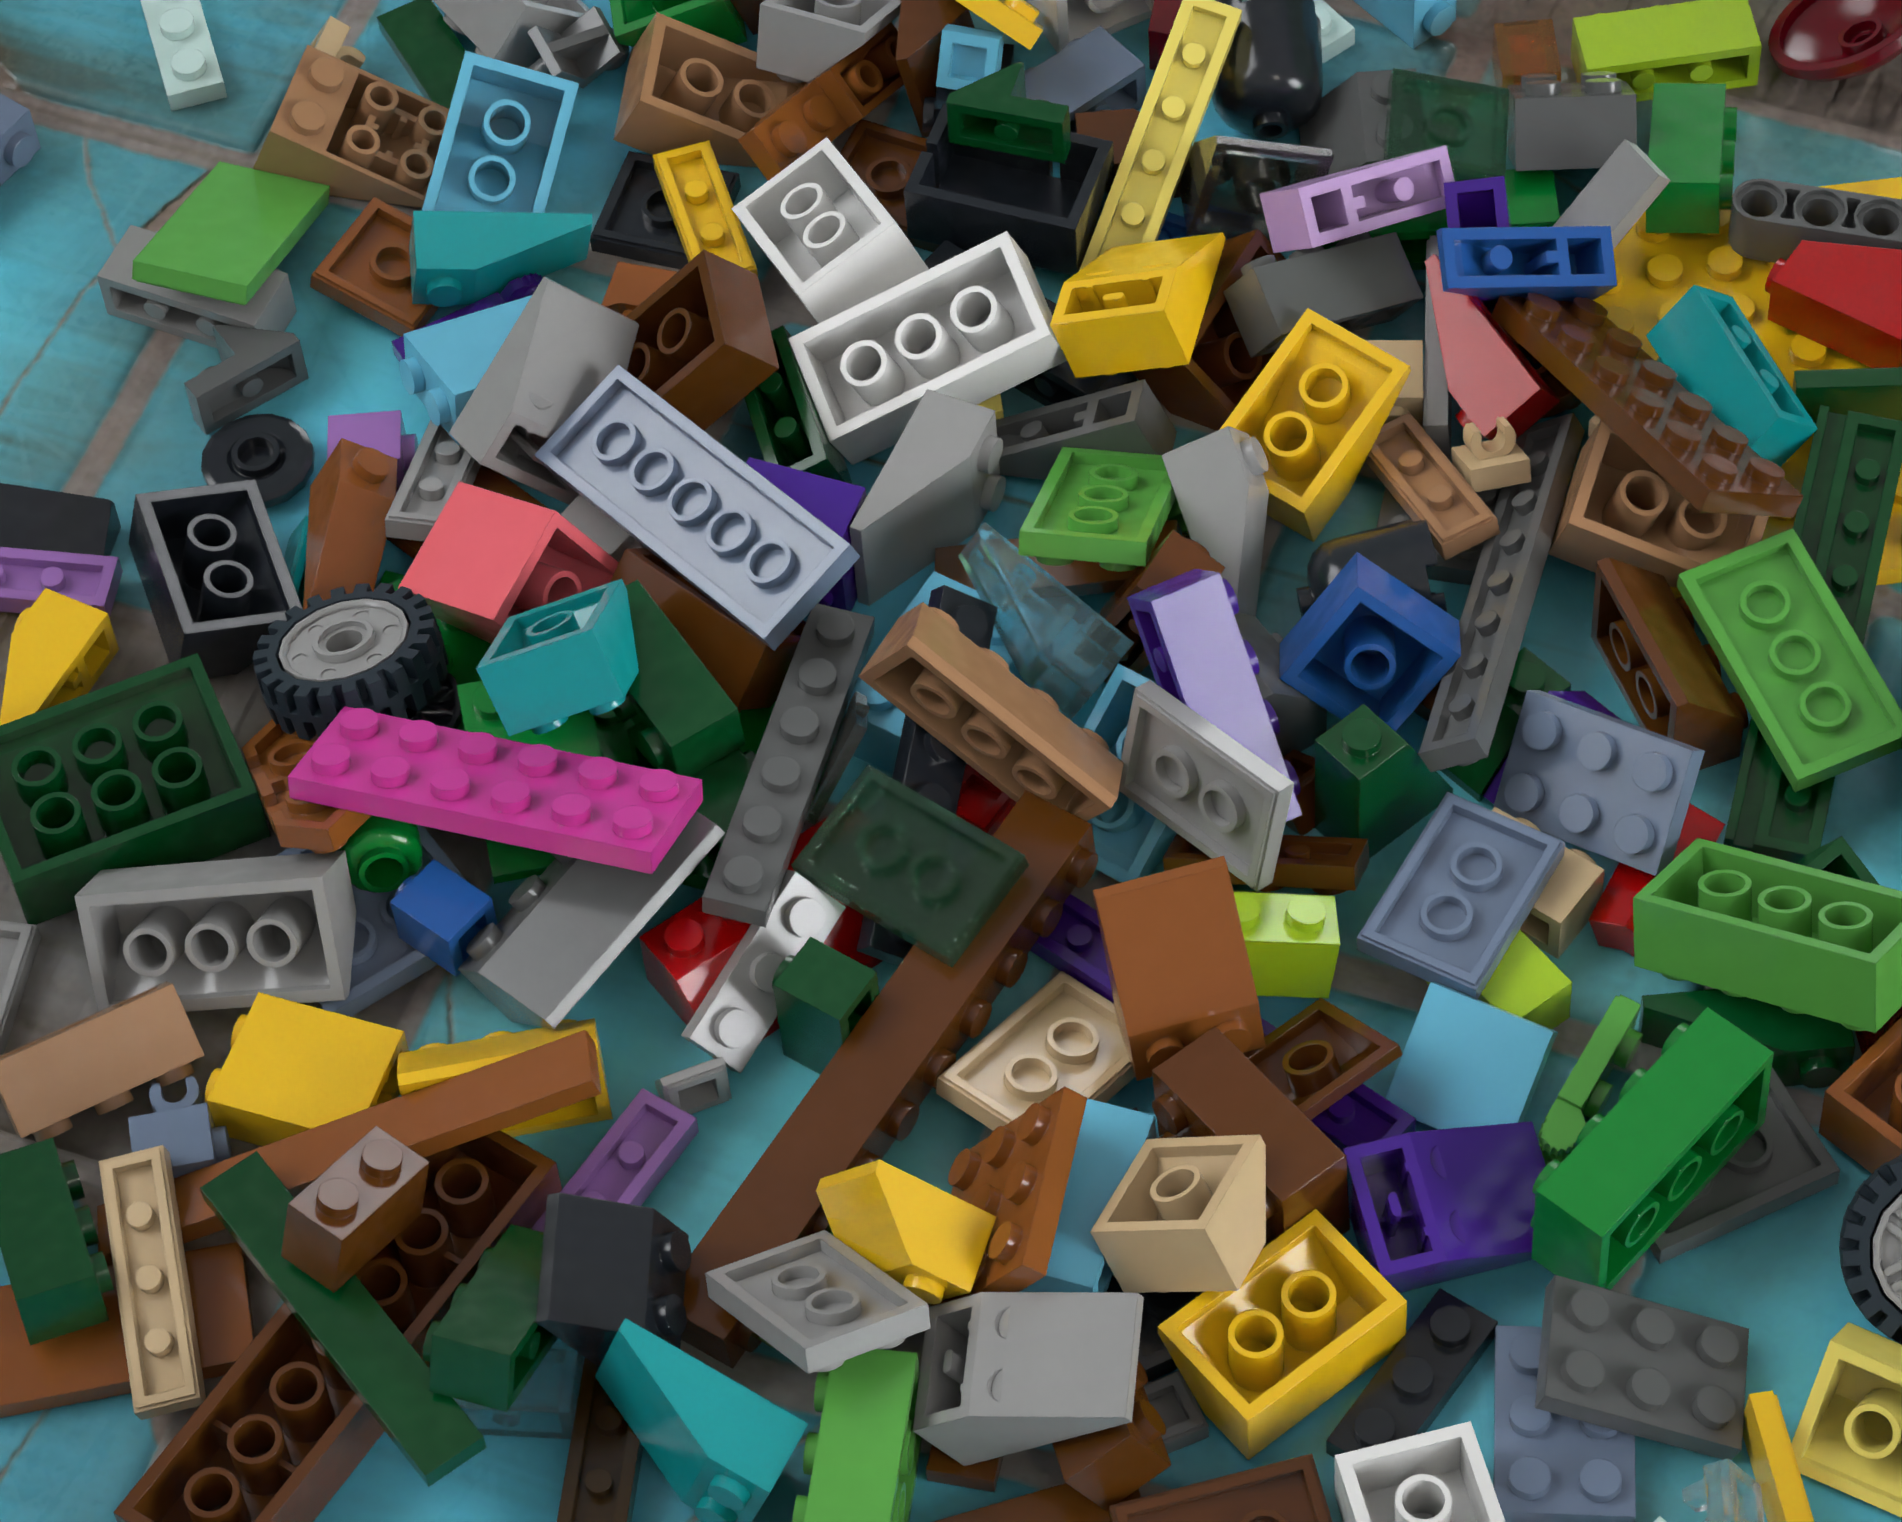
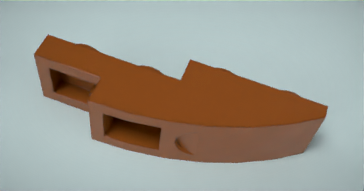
[738,22,904,181]

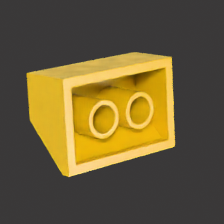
[397,1018,613,1137]
[1157,1209,1407,1460]

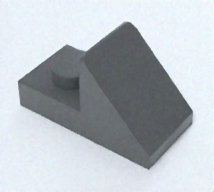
[184,325,309,435]

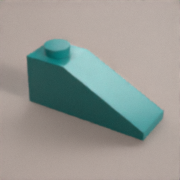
[409,210,593,307]

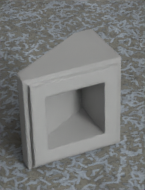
[655,1056,732,1115]

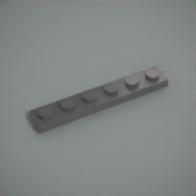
[702,604,875,928]

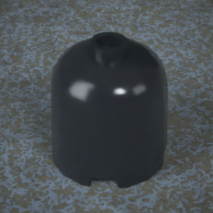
[1212,0,1323,140]
[1296,519,1447,617]

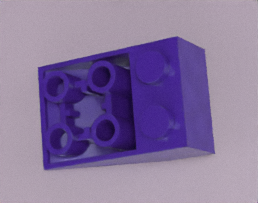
[1342,1121,1546,1293]

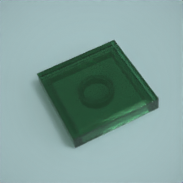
[1383,68,1510,182]

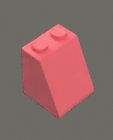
[398,481,619,644]

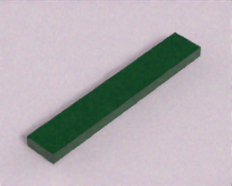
[200,1151,487,1487]

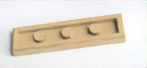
[99,1145,206,1420]

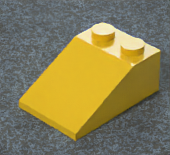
[1219,308,1411,542]

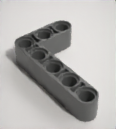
[1728,179,1902,263]

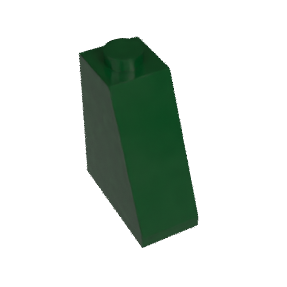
[1315,704,1453,859]

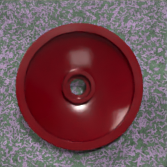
[1768,0,1902,82]

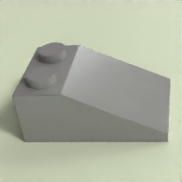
[849,389,1006,606]

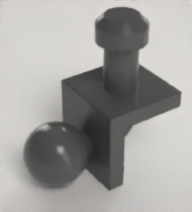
[528,6,629,88]

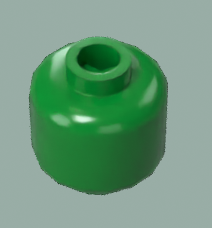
[336,815,423,893]

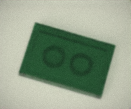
[791,765,1029,968]

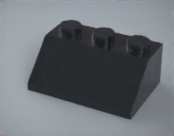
[128,479,302,678]

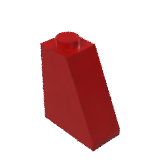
[1765,240,1902,368]

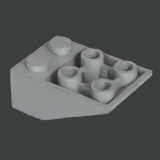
[449,276,639,505]
[913,1292,1144,1466]

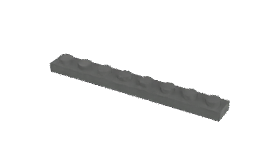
[1418,412,1585,772]

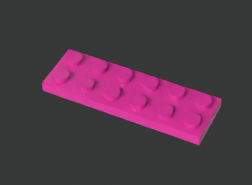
[288,706,703,874]

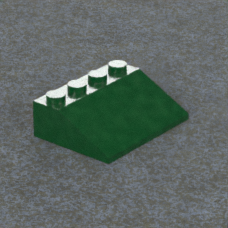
[0,653,271,925]

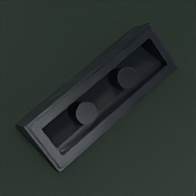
[0,483,121,556]

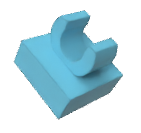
[936,24,1005,90]

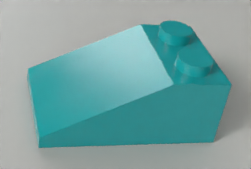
[595,1318,809,1522]

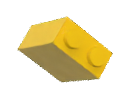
[205,992,409,1146]

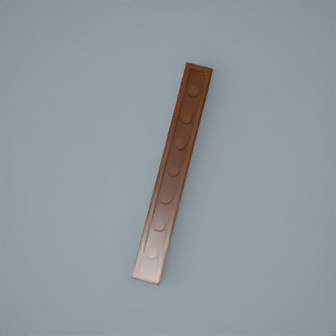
[97,1030,601,1266]

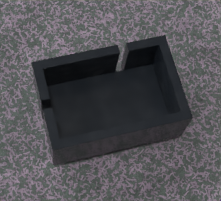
[904,103,1115,275]

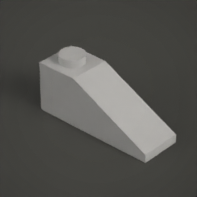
[1161,426,1269,616]

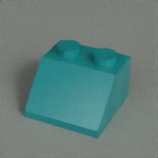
[476,578,639,736]

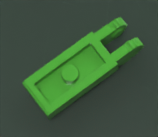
[1538,994,1643,1165]

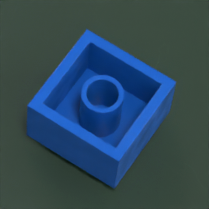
[1279,552,1461,732]

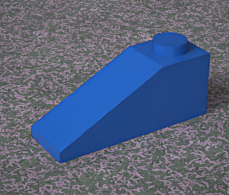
[1436,226,1617,302]

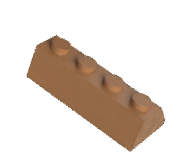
[858,602,1124,821]

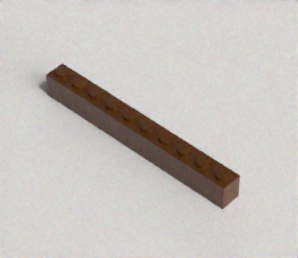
[681,790,1098,1369]

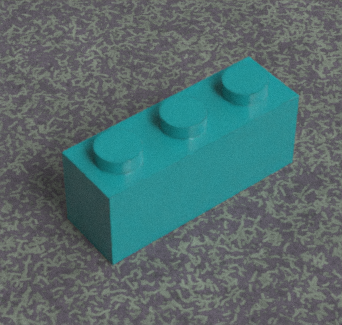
[1646,285,1818,467]

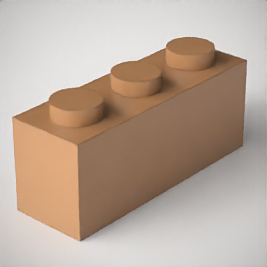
[0,981,205,1142]

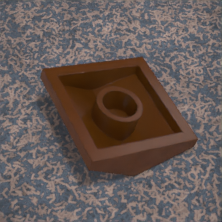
[1243,998,1403,1120]

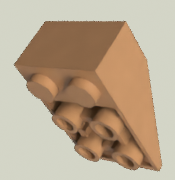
[253,45,449,208]

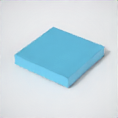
[1386,982,1558,1130]

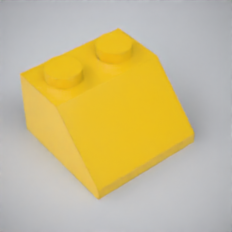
[816,1159,996,1304]

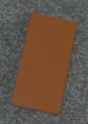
[0,1242,255,1418]

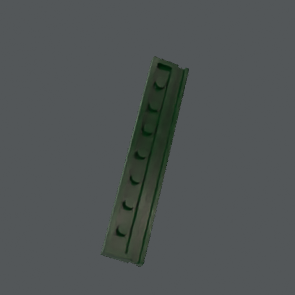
[1723,405,1902,863]

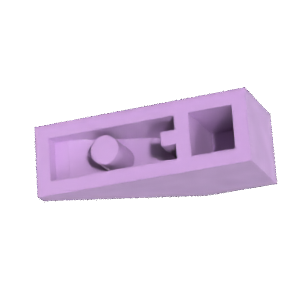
[1259,145,1455,253]

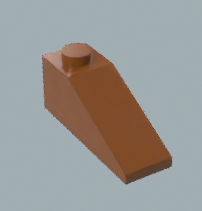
[303,438,398,610]

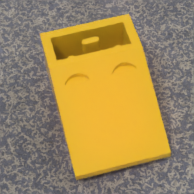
[1050,232,1226,378]

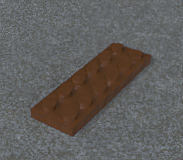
[1491,293,1804,518]

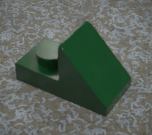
[946,62,1071,164]

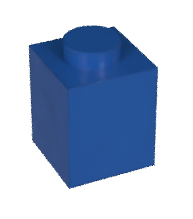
[390,859,498,977]

